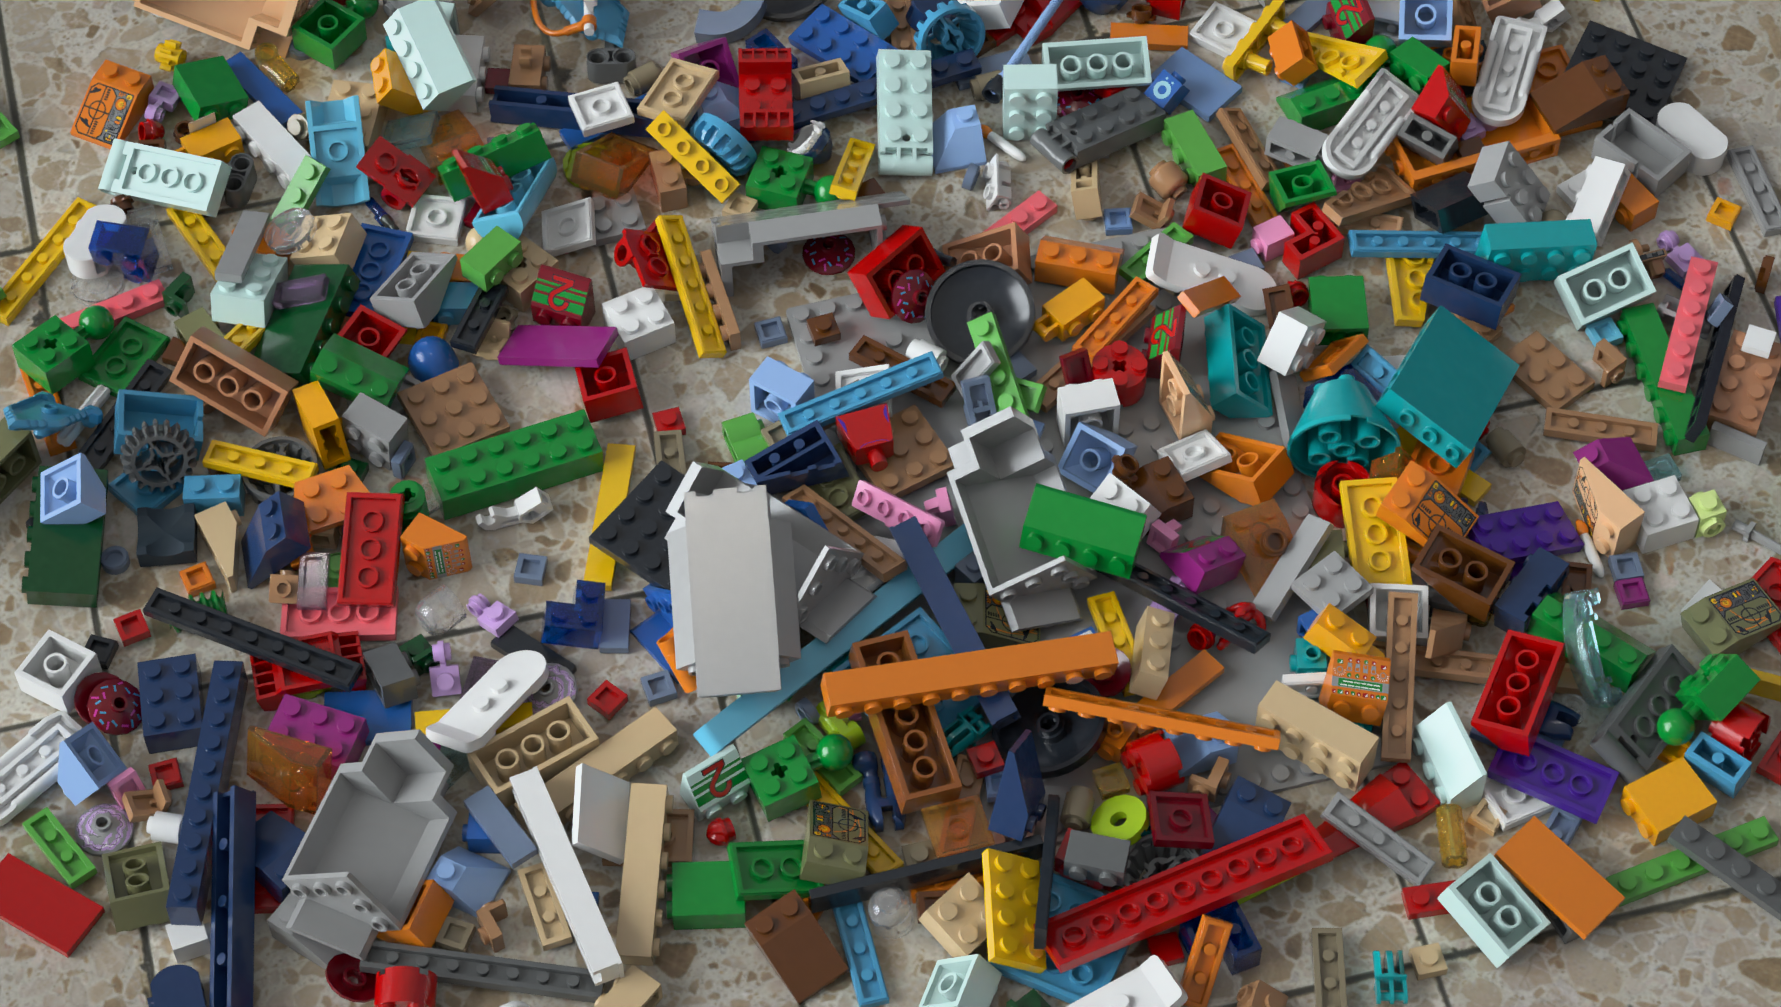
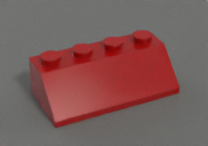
[1471,629,1566,756]

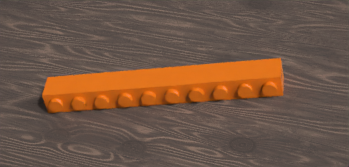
[820,631,1119,719]

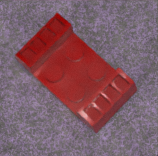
[738,48,794,141]
[249,631,367,711]

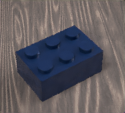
[1420,244,1522,330]
[137,653,204,754]

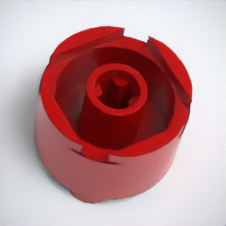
[1092,340,1148,407]
[1312,460,1370,528]
[1708,701,1771,761]
[1120,729,1185,796]
[374,966,438,1007]

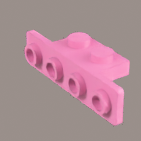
[852,480,945,547]

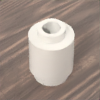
[906,338,949,372]
[146,811,184,844]

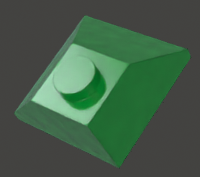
[1269,160,1337,213]

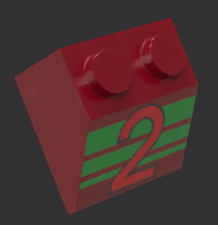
[1322,0,1375,45]
[531,264,596,326]
[1142,304,1187,379]

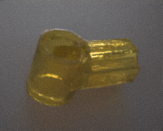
[255,42,300,93]

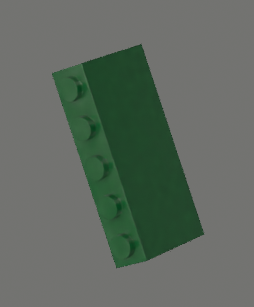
[254,264,361,388]
[21,466,109,608]

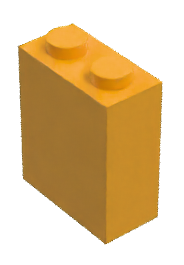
[370,48,440,122]
[292,380,351,470]
[1620,757,1717,846]

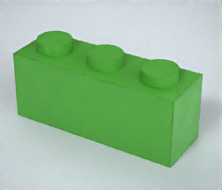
[1161,109,1227,187]

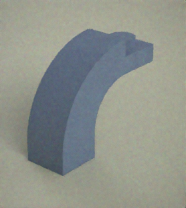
[694,0,767,44]
[960,374,997,426]

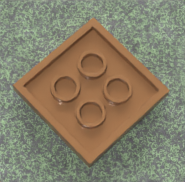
[397,362,510,456]
[857,404,955,498]

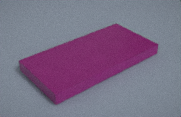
[497,325,619,368]

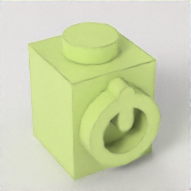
[1688,490,1727,538]

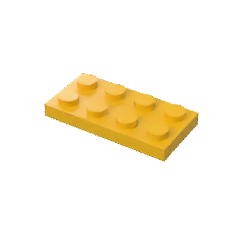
[1339,477,1412,585]
[982,848,1047,974]

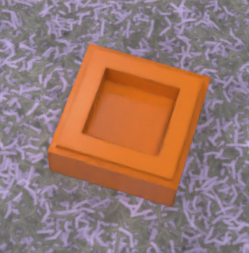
[179,561,217,597]

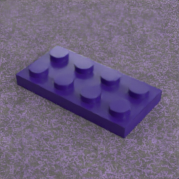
[1467,501,1585,564]
[1487,737,1620,824]

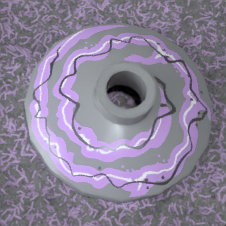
[523,663,578,715]
[74,803,135,856]

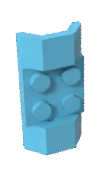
[305,95,370,208]

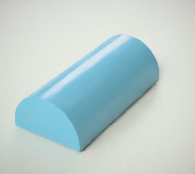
[472,157,557,239]

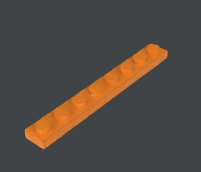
[1043,686,1280,752]

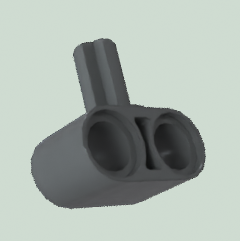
[586,41,637,84]
[224,153,257,208]

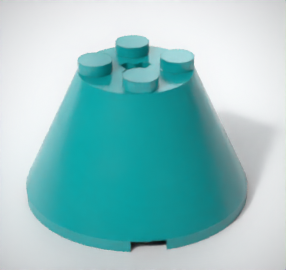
[1287,374,1401,478]

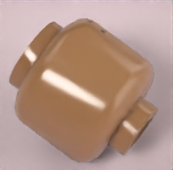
[1149,160,1188,200]

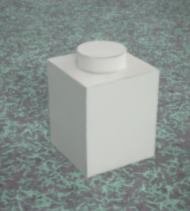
[165,921,211,964]

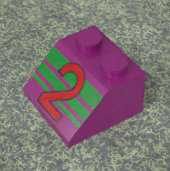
[1159,536,1247,594]

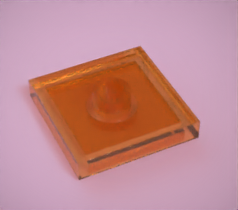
[921,794,996,859]

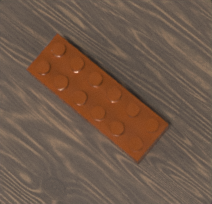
[848,630,963,815]

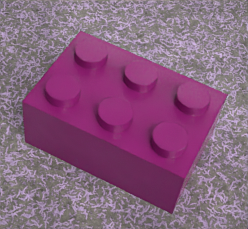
[261,694,370,780]

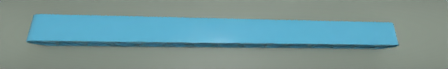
[693,524,973,757]

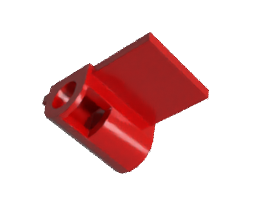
[356,136,436,210]
[614,228,678,292]

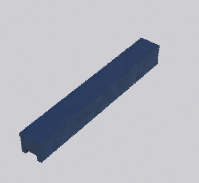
[488,85,698,138]
[889,516,1022,733]
[209,785,256,1007]

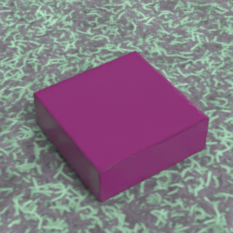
[1613,577,1651,610]

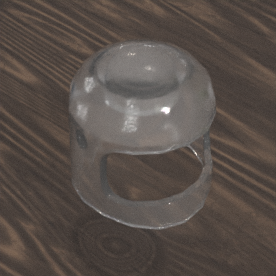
[415,584,466,636]
[868,886,915,939]

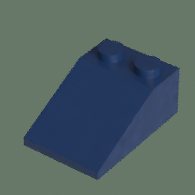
[241,491,311,589]
[988,729,1047,842]
[1198,775,1291,856]
[255,811,306,903]

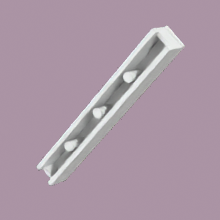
[509,766,625,986]

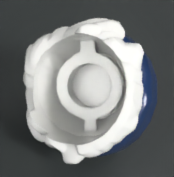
[787,120,833,165]

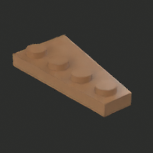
[1322,163,1415,227]

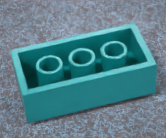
[1475,219,1598,282]

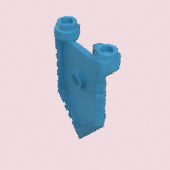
[540,0,630,48]
[3,391,103,439]

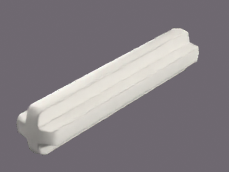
[57,385,110,447]

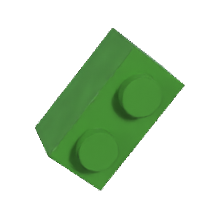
[460,226,523,292]

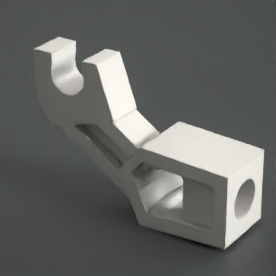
[1517,0,1572,32]
[475,487,554,530]

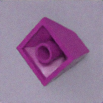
[670,37,739,88]
[1573,437,1654,491]

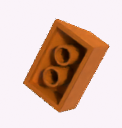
[1034,235,1125,295]

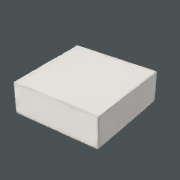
[1741,324,1777,359]

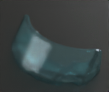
[1563,588,1623,708]

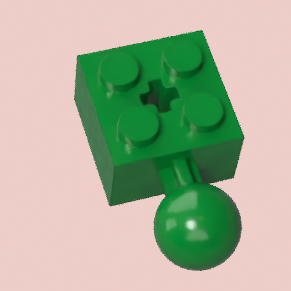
[291,0,379,71]
[1365,35,1450,95]
[745,146,840,210]
[12,305,114,395]
[1657,654,1761,746]
[741,733,853,822]

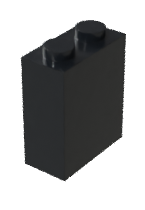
[1410,171,1496,234]

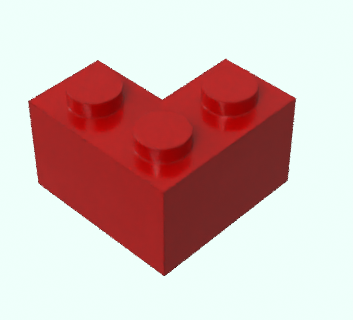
[1282,202,1345,280]

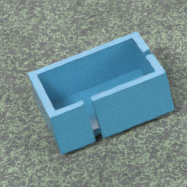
[114,389,203,461]

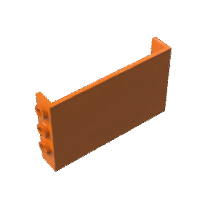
[1384,84,1561,192]

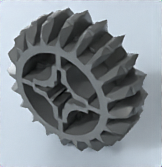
[120,418,198,493]

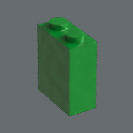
[172,56,249,122]
[1307,275,1369,346]
[666,861,746,930]

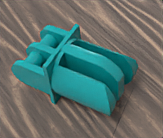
[943,705,993,758]
[1372,950,1408,1004]

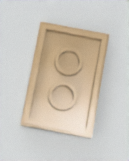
[637,58,720,128]

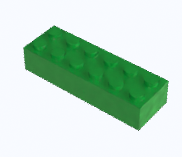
[424,409,604,521]

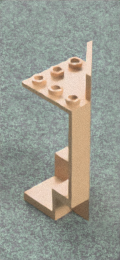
[132,0,313,59]

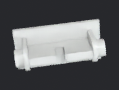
[983,153,1012,211]

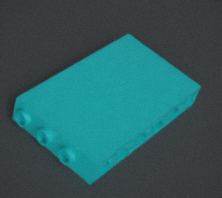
[1375,305,1520,468]

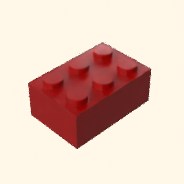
[847,225,946,319]

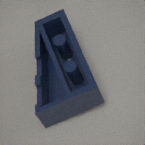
[744,420,849,495]
[1492,547,1570,634]

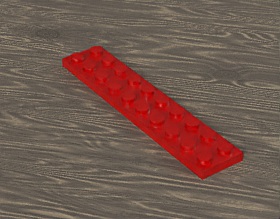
[1034,813,1333,973]

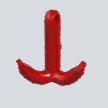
[1216,602,1266,651]

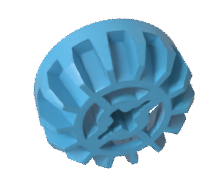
[914,0,985,60]
[690,113,758,177]

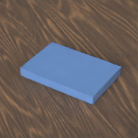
[1151,47,1242,123]

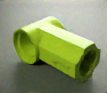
[816,700,866,750]

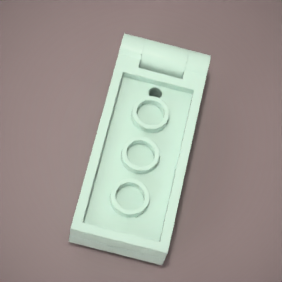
[876,49,933,176]
[98,139,232,218]

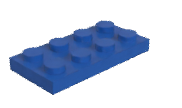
[788,4,899,83]
[346,223,414,317]

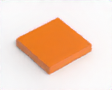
[1299,334,1369,382]

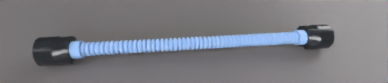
[982,0,1063,104]

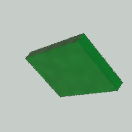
[78,316,171,398]
[727,840,824,901]

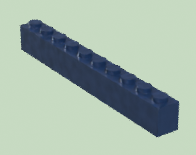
[166,660,248,926]

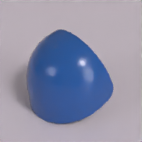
[408,336,459,382]

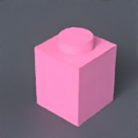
[1250,215,1295,262]

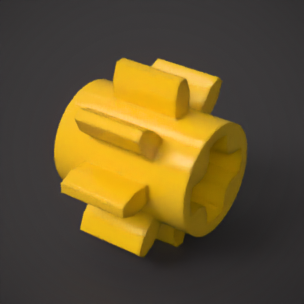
[154,39,187,72]

